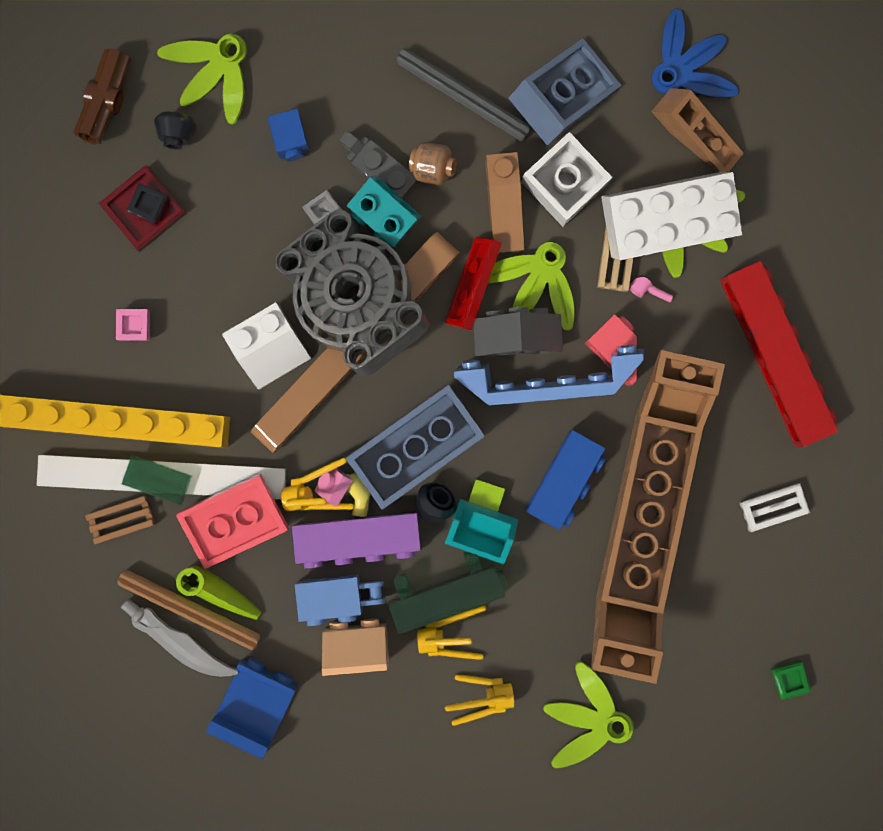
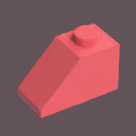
[585,314,637,387]

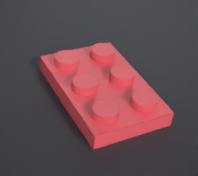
[176,473,289,569]

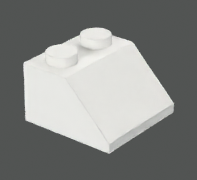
[222,302,312,390]

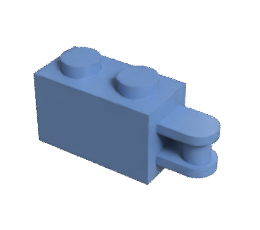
[294,574,386,626]

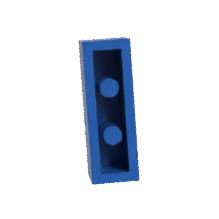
[525,430,606,531]

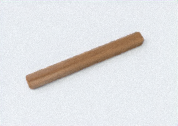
[117,570,260,650]

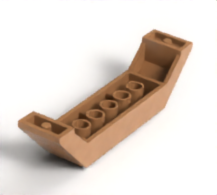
[591,350,725,684]

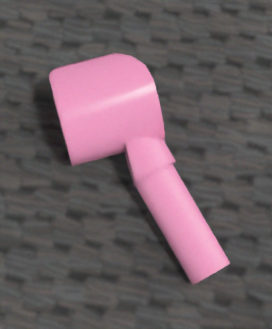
[629,277,673,302]

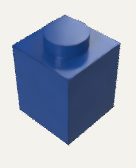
[267,109,310,161]

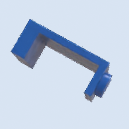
[206,658,298,759]

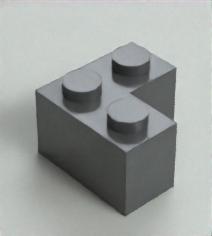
[474,307,563,357]

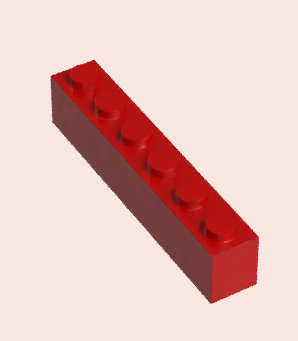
[720,261,838,447]

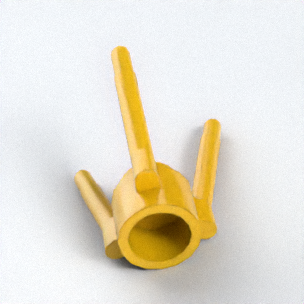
[281,458,354,512]
[417,605,486,660]
[445,674,514,726]

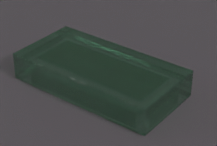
[121,455,193,505]

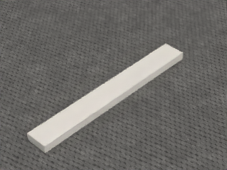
[37,455,287,499]

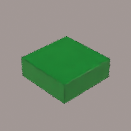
[770,660,811,700]

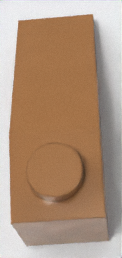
[651,88,744,172]
[485,152,524,254]

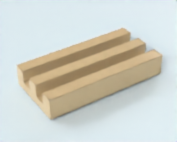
[597,227,633,292]

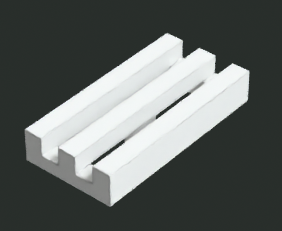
[739,483,810,532]

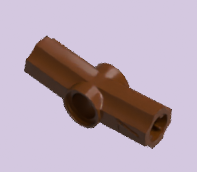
[73,48,132,145]

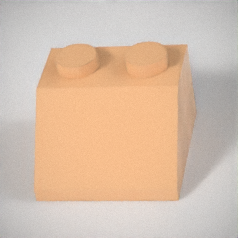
[322,618,389,676]

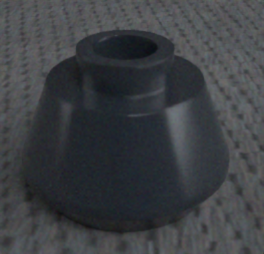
[154,111,197,150]
[416,482,457,523]

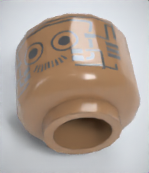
[409,142,457,185]

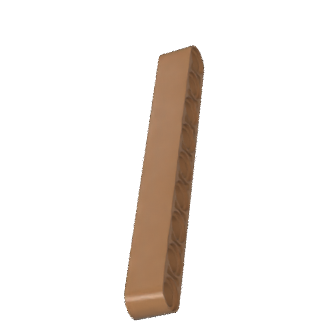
[251,232,460,453]

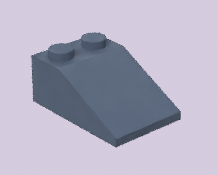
[508,38,622,146]

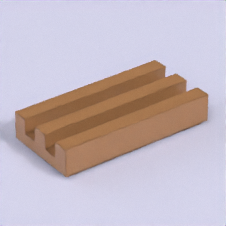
[85,496,156,545]

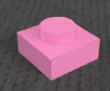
[116,309,150,341]
[314,468,353,507]

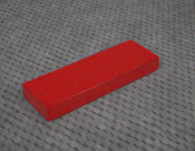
[445,237,502,331]

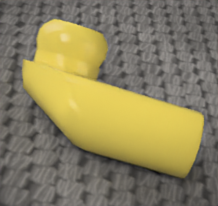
[346,473,371,517]

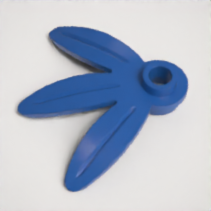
[651,9,739,98]

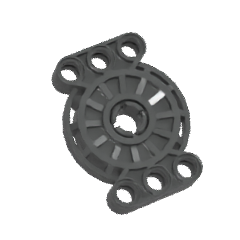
[275,209,429,377]

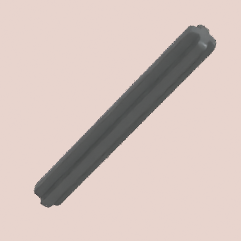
[396,48,530,141]

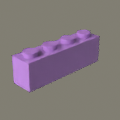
[292,512,421,568]

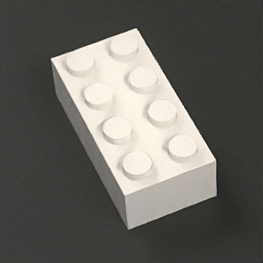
[601,172,742,260]

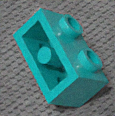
[347,175,422,247]

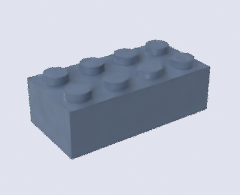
[346,385,485,510]

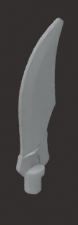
[121,598,239,677]

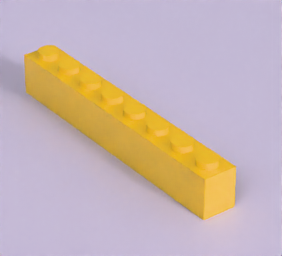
[0,395,231,448]

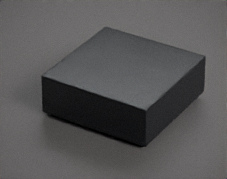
[126,183,170,225]

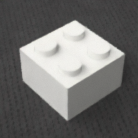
[521,132,613,227]

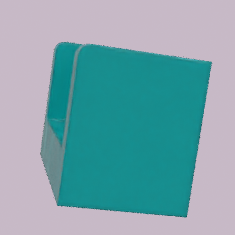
[445,499,519,564]

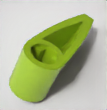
[176,565,262,620]

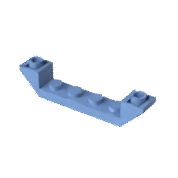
[454,344,645,405]

